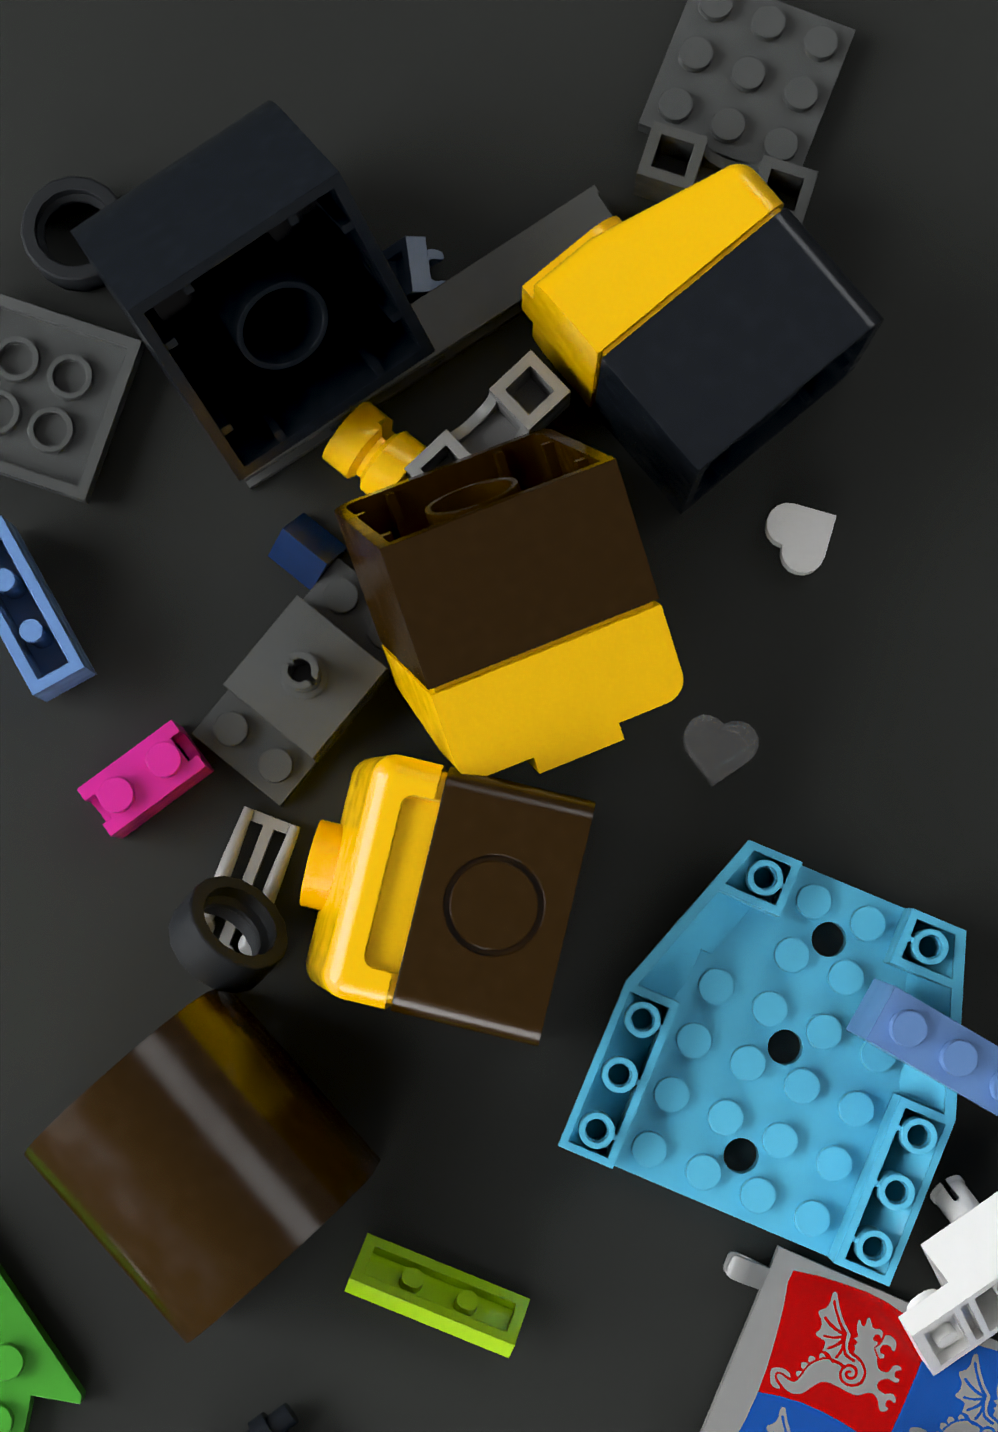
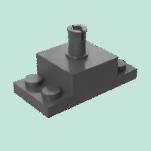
[192,558,392,807]

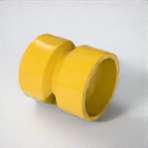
[322,402,426,494]

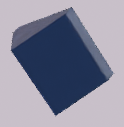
[268,512,348,590]

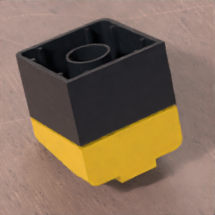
[522,164,884,514]

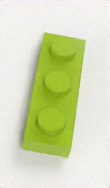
[344,1233,530,1358]

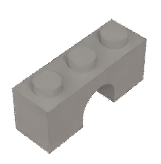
[404,350,571,479]

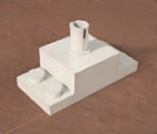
[898,1175,998,1376]

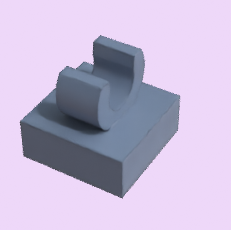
[382,236,445,304]

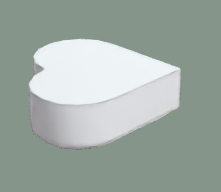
[765,503,837,576]

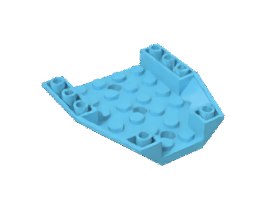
[558,840,966,1287]

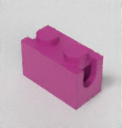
[77,719,214,839]

